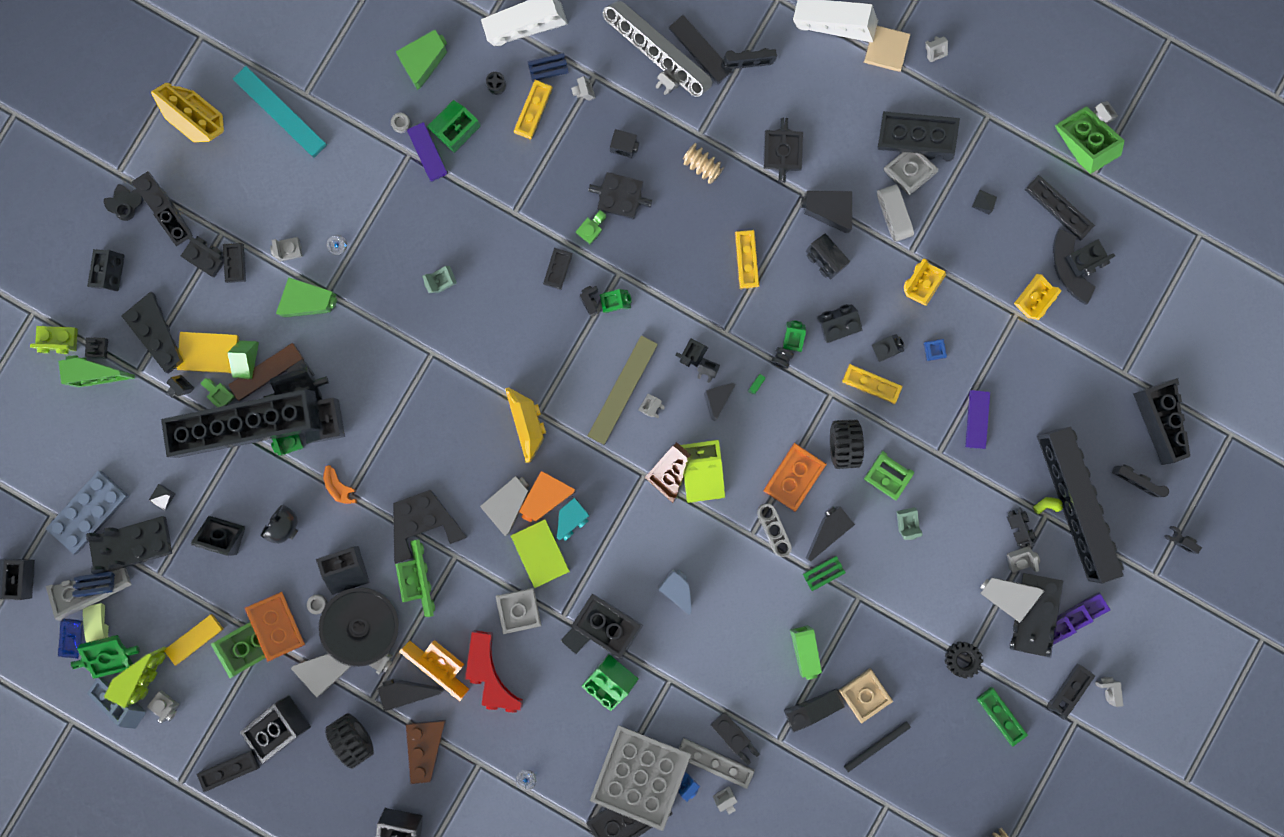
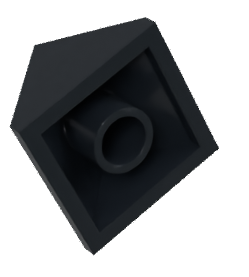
[704,383,736,421]
[191,516,245,556]

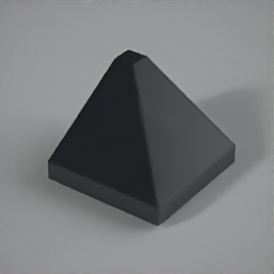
[972,190,997,214]
[149,484,176,510]

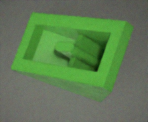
[227,340,259,379]

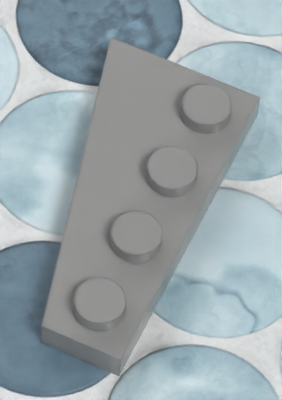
[46,568,132,621]

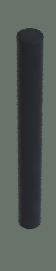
[844,721,911,772]

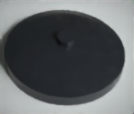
[319,588,399,667]

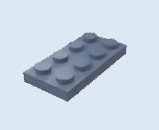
[46,471,129,554]

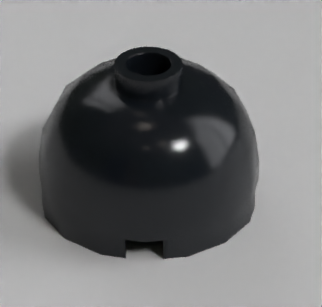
[260,504,298,544]

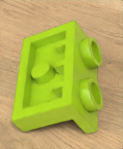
[30,326,78,354]

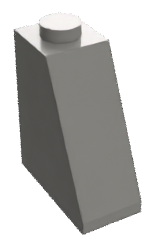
[480,476,530,536]
[980,578,1044,622]
[291,654,352,697]

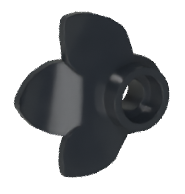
[104,184,142,221]

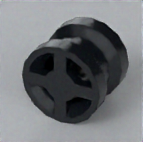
[486,71,506,95]
[771,347,794,369]

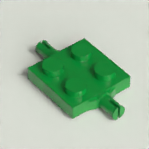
[71,635,140,679]

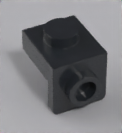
[872,334,904,362]
[675,338,708,368]

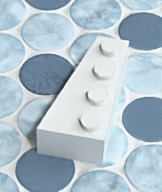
[481,0,567,46]
[793,0,878,42]

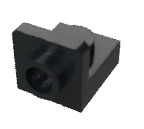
[580,286,599,317]

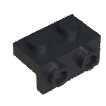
[817,304,863,343]

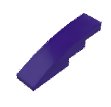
[1053,592,1110,645]

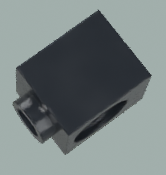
[610,129,640,158]

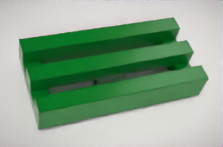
[802,556,846,591]

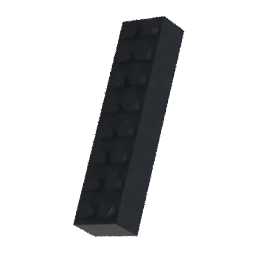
[161,389,321,458]
[1037,427,1124,584]

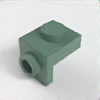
[422,266,457,293]
[896,507,923,540]

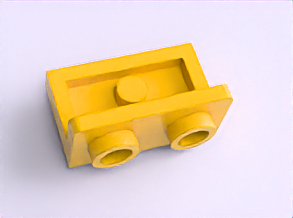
[904,258,946,306]
[1014,274,1062,320]

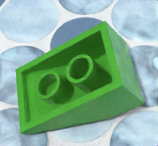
[1056,106,1125,174]
[58,355,135,387]
[211,622,265,678]

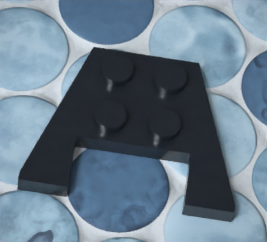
[393,490,467,564]

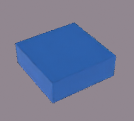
[924,339,947,361]

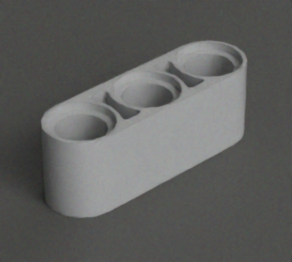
[877,185,914,242]
[757,504,792,557]

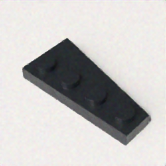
[121,292,183,374]

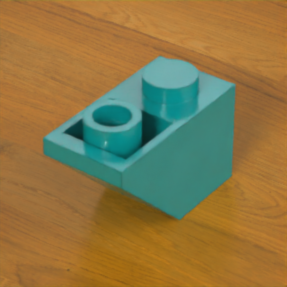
[557,498,590,541]

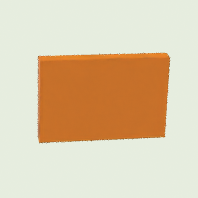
[763,443,826,512]
[244,592,305,662]

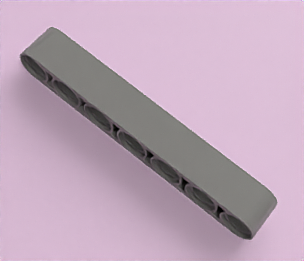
[603,0,712,97]

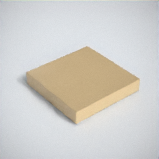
[864,26,910,72]
[838,669,893,724]

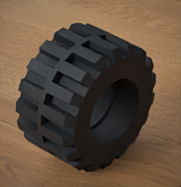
[830,420,864,469]
[325,713,374,769]

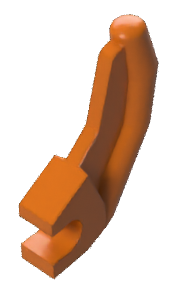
[323,465,357,504]

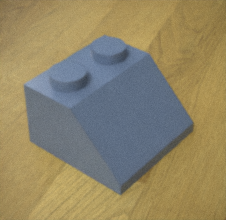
[658,569,692,615]

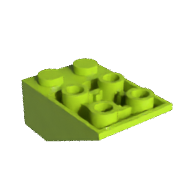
[681,440,725,503]
[104,646,167,708]

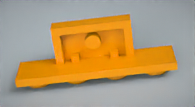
[399,640,469,701]

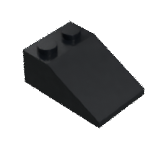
[571,593,643,659]
[240,695,311,764]
[376,808,423,837]

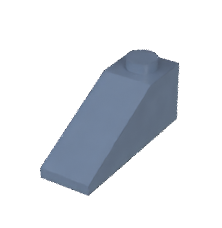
[87,677,146,729]

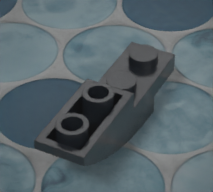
[132,171,193,246]

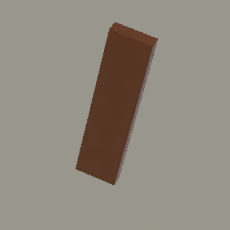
[228,343,304,401]

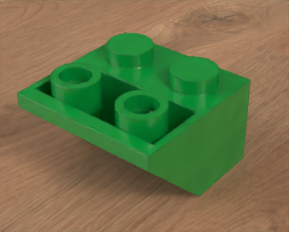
[427,100,481,153]
[581,654,638,711]

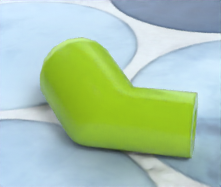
[1033,497,1063,515]

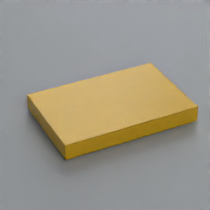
[177,332,239,373]

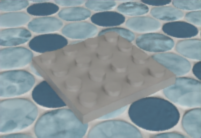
[590,725,691,831]

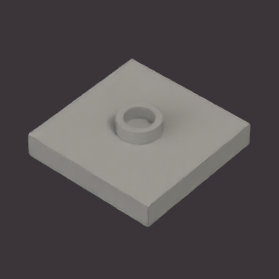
[884,152,938,196]
[496,588,542,634]

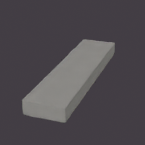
[679,737,755,789]

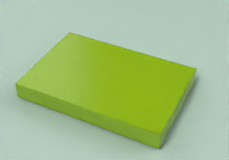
[511,519,570,588]

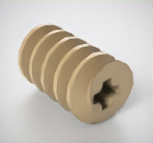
[683,143,725,184]

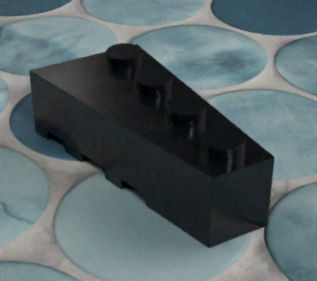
[1133,378,1191,465]

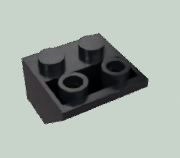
[806,233,851,280]
[305,398,345,444]
[316,546,370,595]
[0,558,35,600]

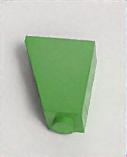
[396,30,447,90]
[276,277,337,317]
[790,625,822,680]

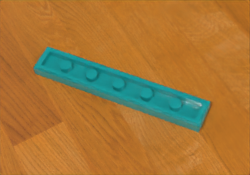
[233,66,327,158]

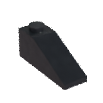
[806,506,855,562]
[378,679,443,711]
[784,689,845,732]

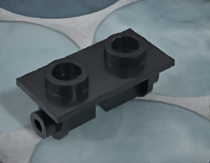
[1007,507,1036,549]

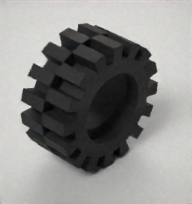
[945,642,983,679]

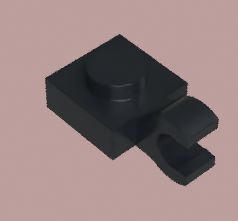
[1164,526,1202,554]

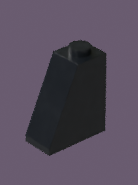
[801,191,852,233]

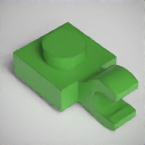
[576,210,606,245]
[201,378,235,407]

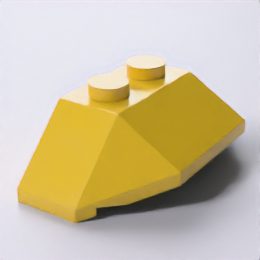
[151,83,224,142]
[505,387,546,463]

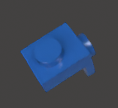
[678,772,700,802]

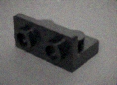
[181,235,224,278]
[1066,239,1115,276]
[87,249,124,291]

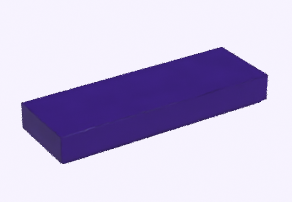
[407,122,448,182]
[965,390,990,449]

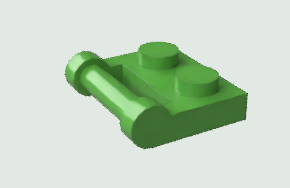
[864,451,914,500]

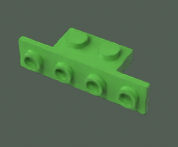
[395,540,435,617]

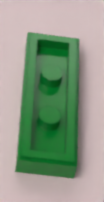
[976,687,1028,747]

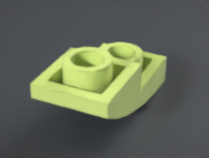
[83,603,109,643]

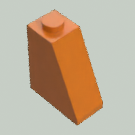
[519,471,576,522]

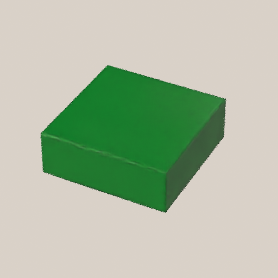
[748,374,765,394]

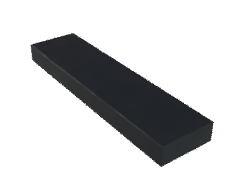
[669,15,733,84]
[1025,175,1095,240]

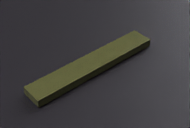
[588,335,658,445]

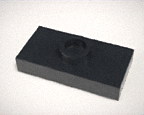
[223,243,246,283]
[543,248,573,290]

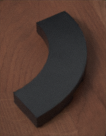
[1053,229,1096,305]

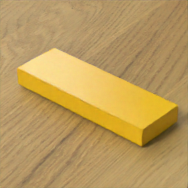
[514,80,553,140]
[735,230,759,289]
[842,364,903,404]
[164,614,224,666]

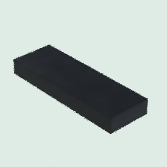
[197,750,260,792]

